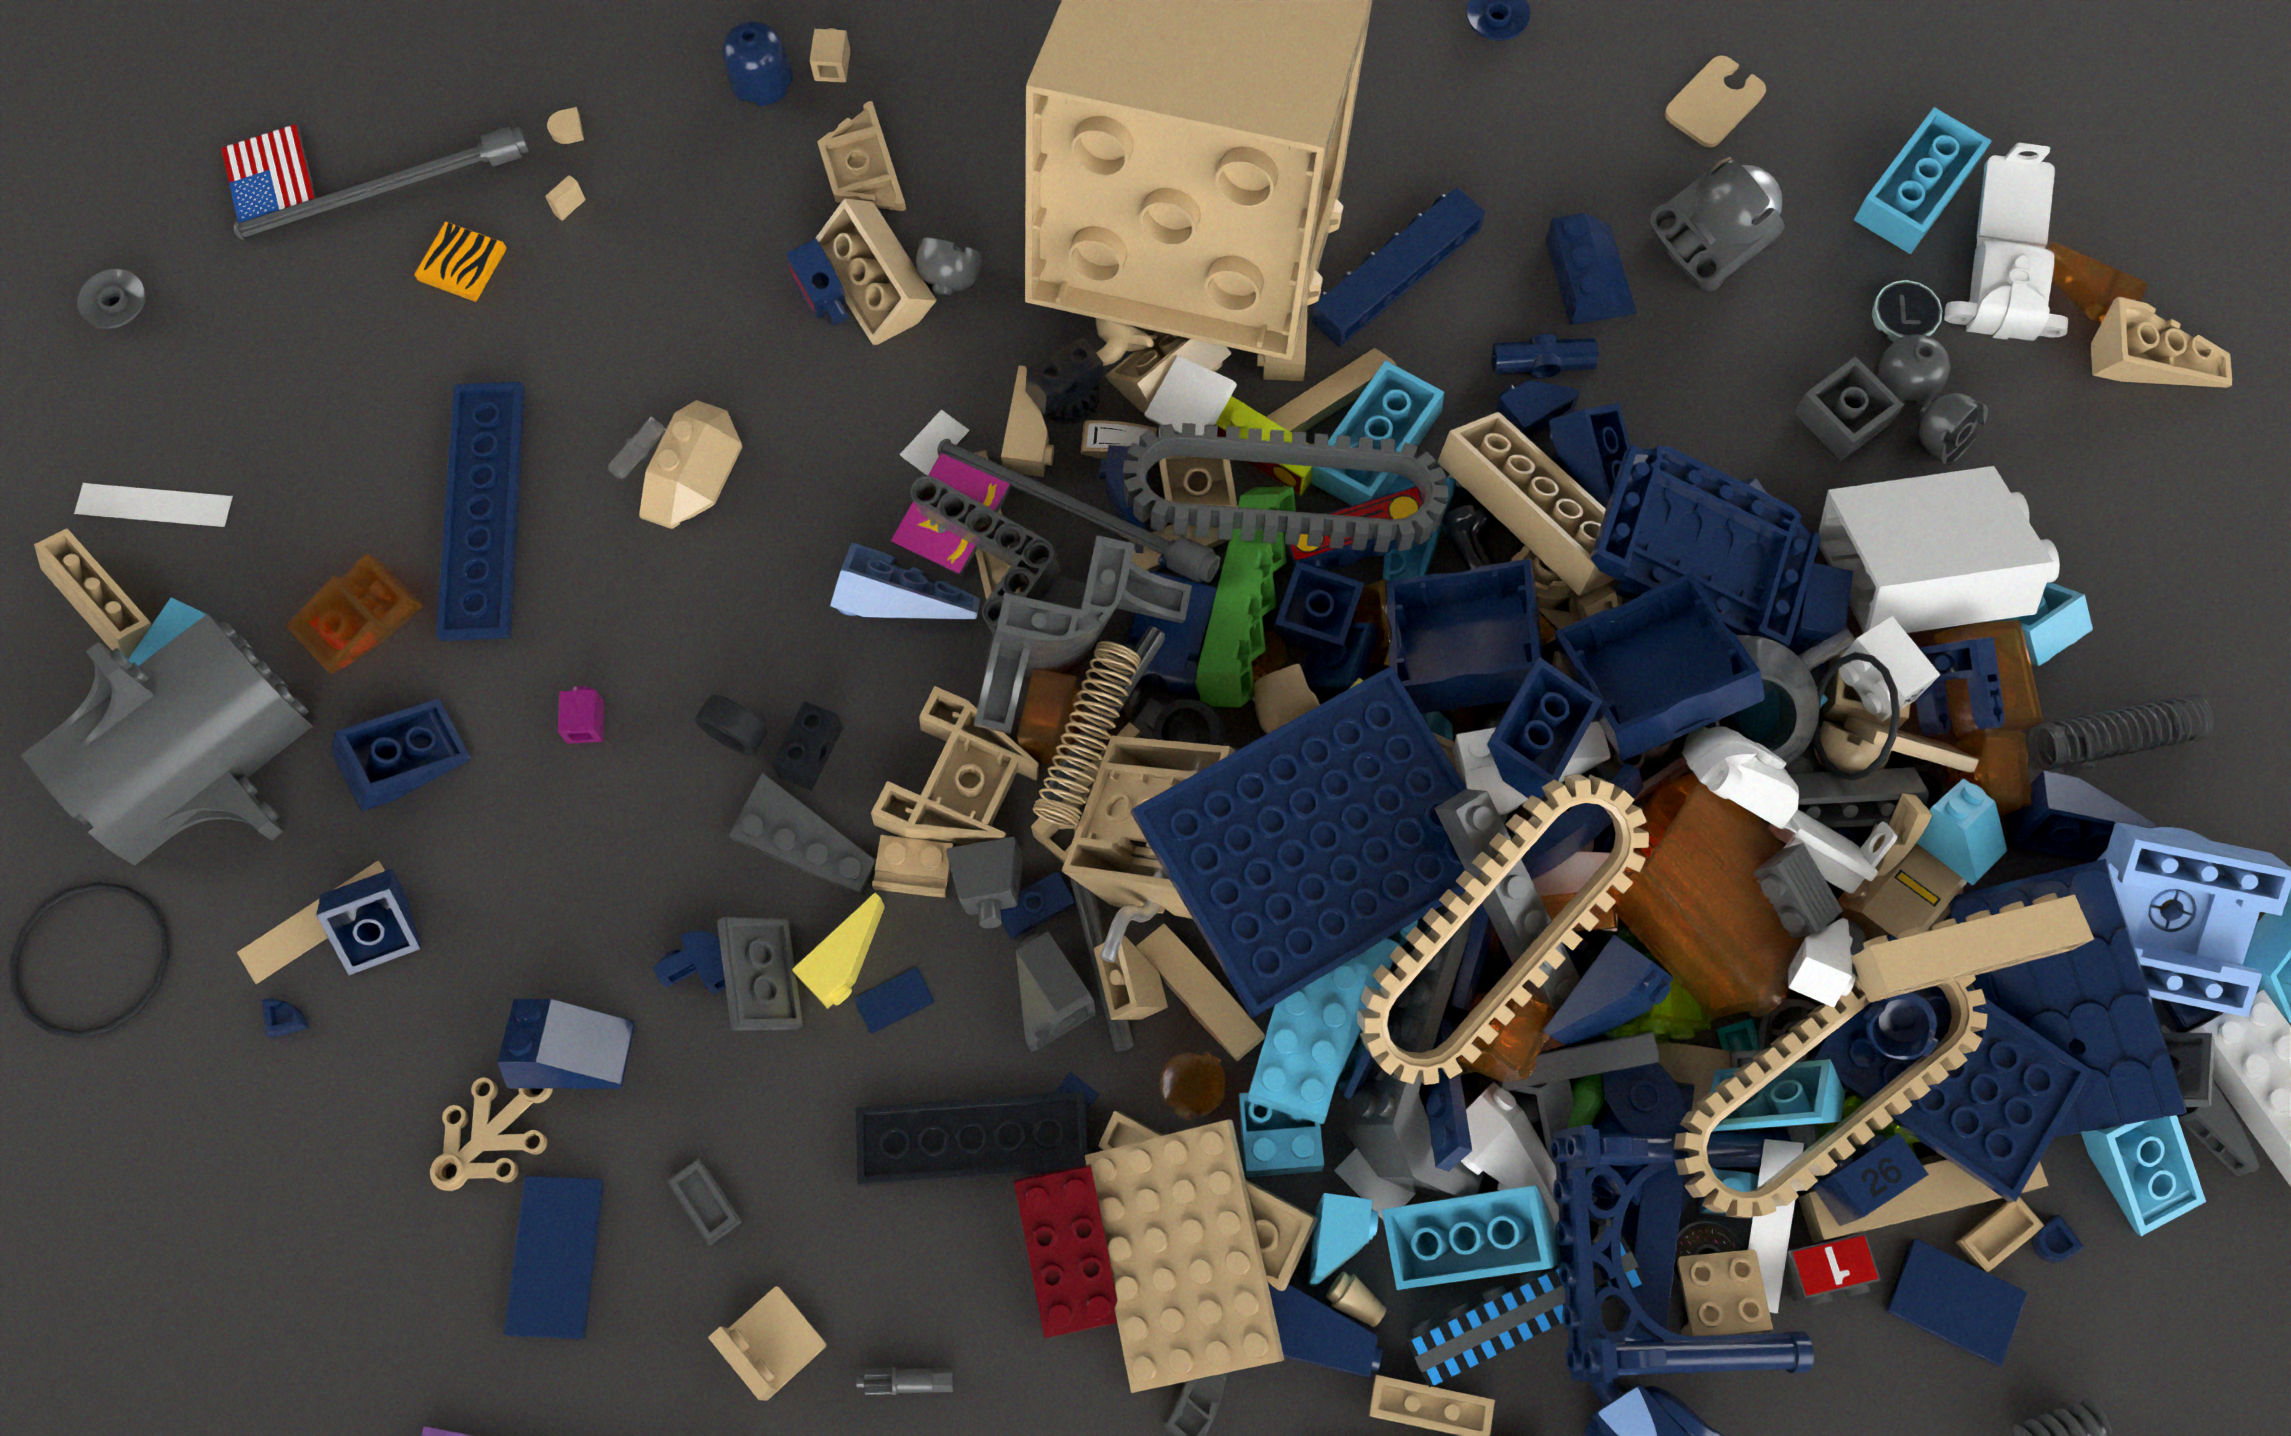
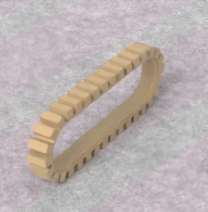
[1357,774,1649,1085]
[1674,976,1987,1218]

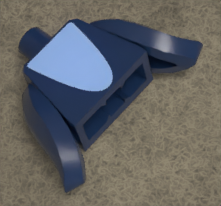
[1584,1379,1725,1436]

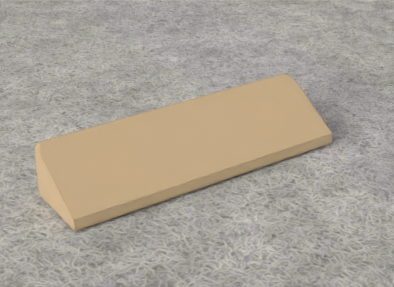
[1266,348,1397,433]

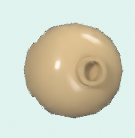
[1814,721,1892,772]

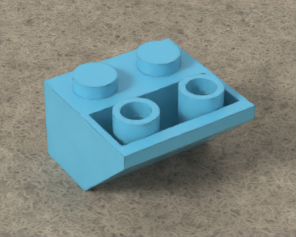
[1239,1093,1324,1178]

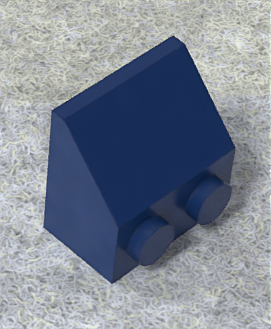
[1272,561,1365,650]
[316,869,421,975]

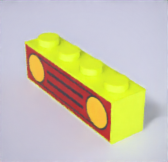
[1215,396,1312,495]

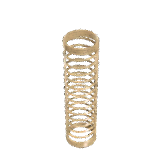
[1032,641,1141,828]

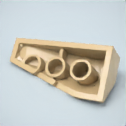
[2091,297,2232,388]

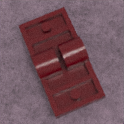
[1014,1164,1118,1338]

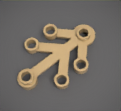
[430,1077,553,1191]

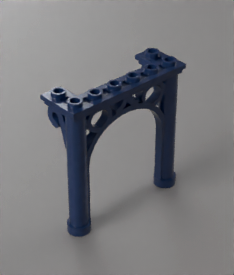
[1550,1125,1814,1383]

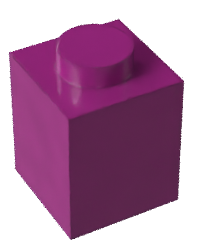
[558,686,604,744]

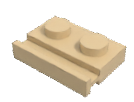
[872,835,954,898]

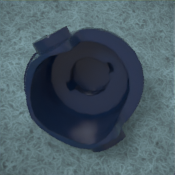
[1863,992,1939,1060]

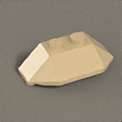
[639,400,743,529]

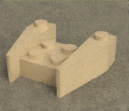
[871,686,1039,845]

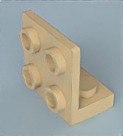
[1677,1249,1773,1336]
[708,1286,826,1401]

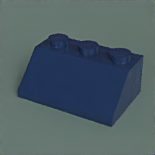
[1546,213,1636,325]
[1487,657,1603,799]

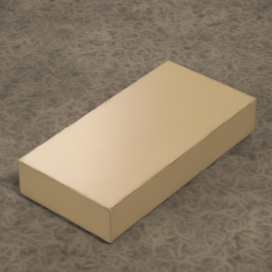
[1956,1196,2044,1273]

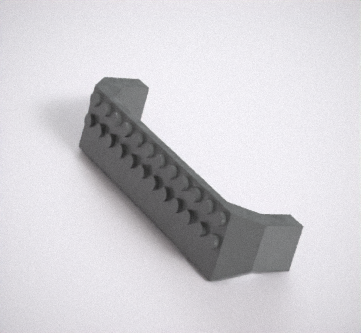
[1340,706,1509,1201]

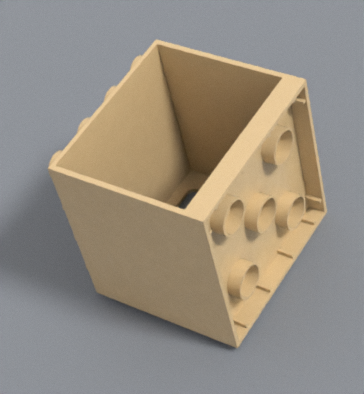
[1025,0,1372,361]

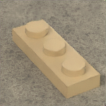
[1368,1375,1495,1436]

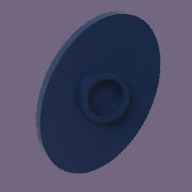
[1601,1062,1686,1133]

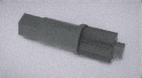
[857,1367,953,1395]

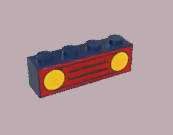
[1284,486,1432,570]

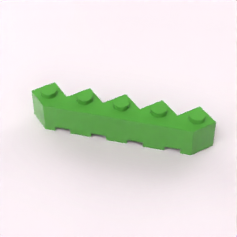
[1195,486,1296,707]

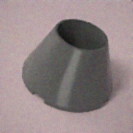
[1703,635,1819,769]

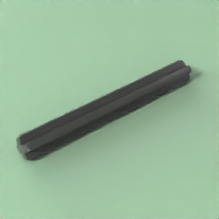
[1070,878,1134,1052]

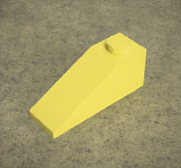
[792,893,885,1009]

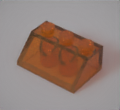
[1934,620,2044,744]

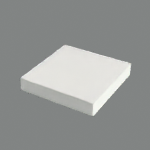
[1144,355,1237,436]

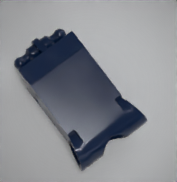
[1110,555,1222,700]

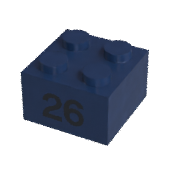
[1787,563,1853,662]
[1812,1133,1929,1226]

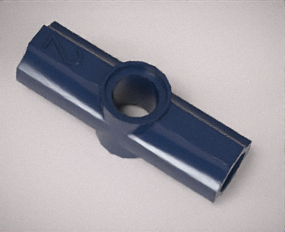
[1491,334,1599,378]

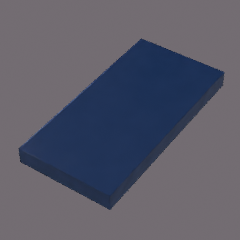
[503,1176,604,1339]

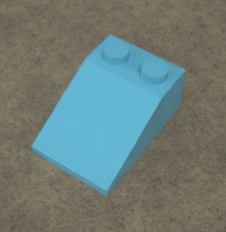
[2081,1115,2206,1236]

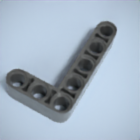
[910,476,1061,635]

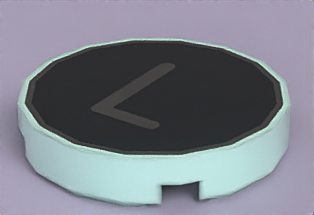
[1871,280,1943,342]

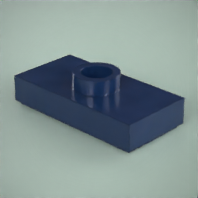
[1001,871,1076,940]

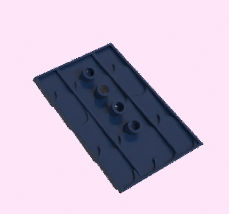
[1949,859,2187,1138]

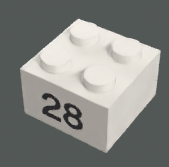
[1839,616,1940,722]

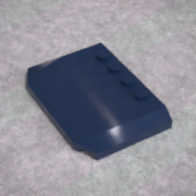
[1590,445,1821,647]

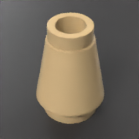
[1326,1271,1387,1328]

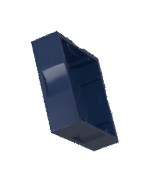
[1387,559,1543,714]
[1554,572,1765,761]

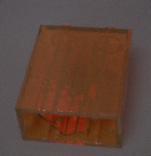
[1606,773,1810,1019]

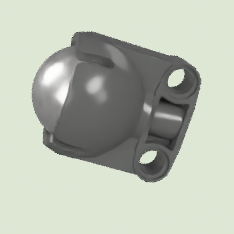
[1650,157,1785,291]

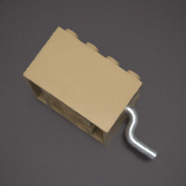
[1062,736,1236,963]

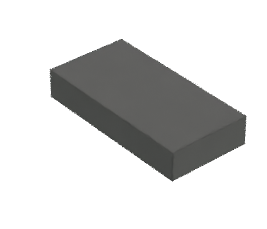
[667,1158,743,1245]

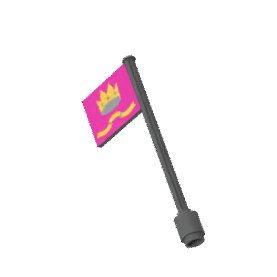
[891,439,1220,582]

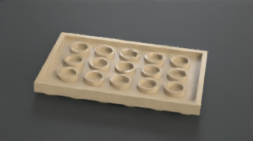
[1085,1120,1284,1393]

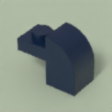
[652,931,726,995]

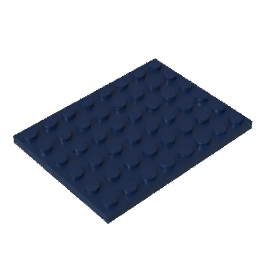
[1130,666,1467,1018]

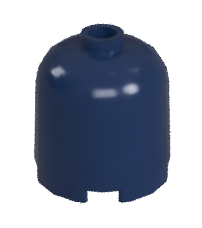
[722,21,793,106]

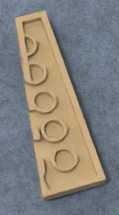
[1098,1111,1318,1291]

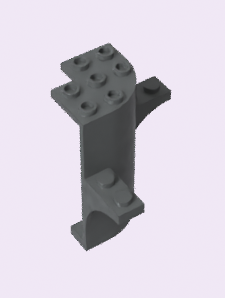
[974,535,1192,734]
[20,614,313,866]

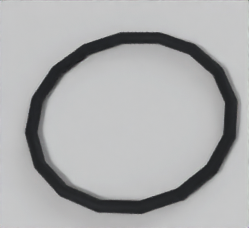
[1812,652,1900,781]

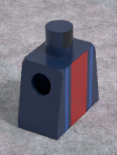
[786,239,848,326]

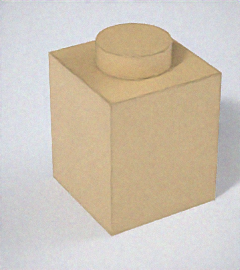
[810,28,851,82]

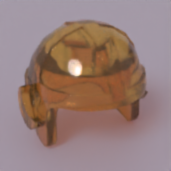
[1160,1052,1225,1122]

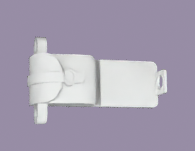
[1944,143,2068,341]
[1682,727,1897,893]

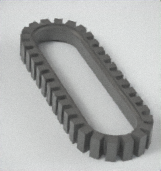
[1123,423,1448,552]

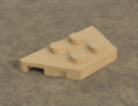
[817,101,906,211]

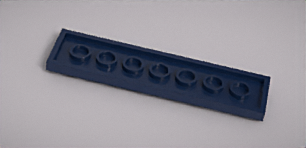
[436,382,525,641]

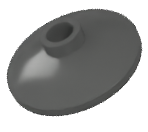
[77,268,146,329]

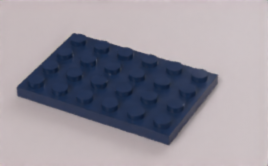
[1809,934,2092,1202]

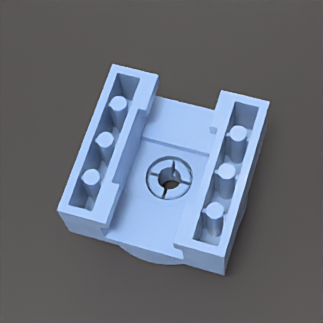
[2097,822,2291,1017]

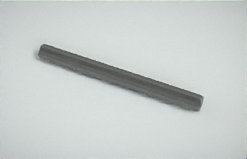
[1038,626,1165,802]

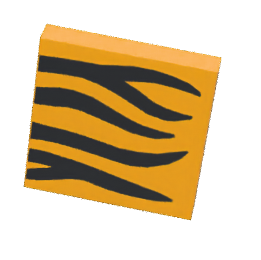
[414,221,507,302]

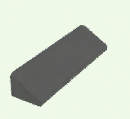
[1496,1032,1660,1091]

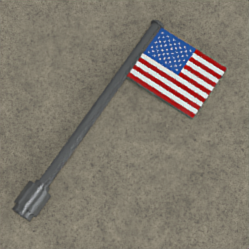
[221,124,530,240]

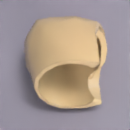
[1253,664,1319,734]

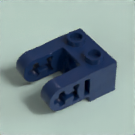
[1916,637,2005,736]

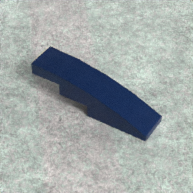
[1521,763,1644,880]

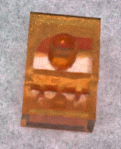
[285,553,424,674]

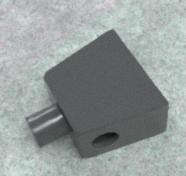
[946,836,1023,928]

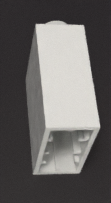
[1818,466,2060,633]

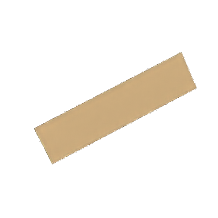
[237,860,385,984]

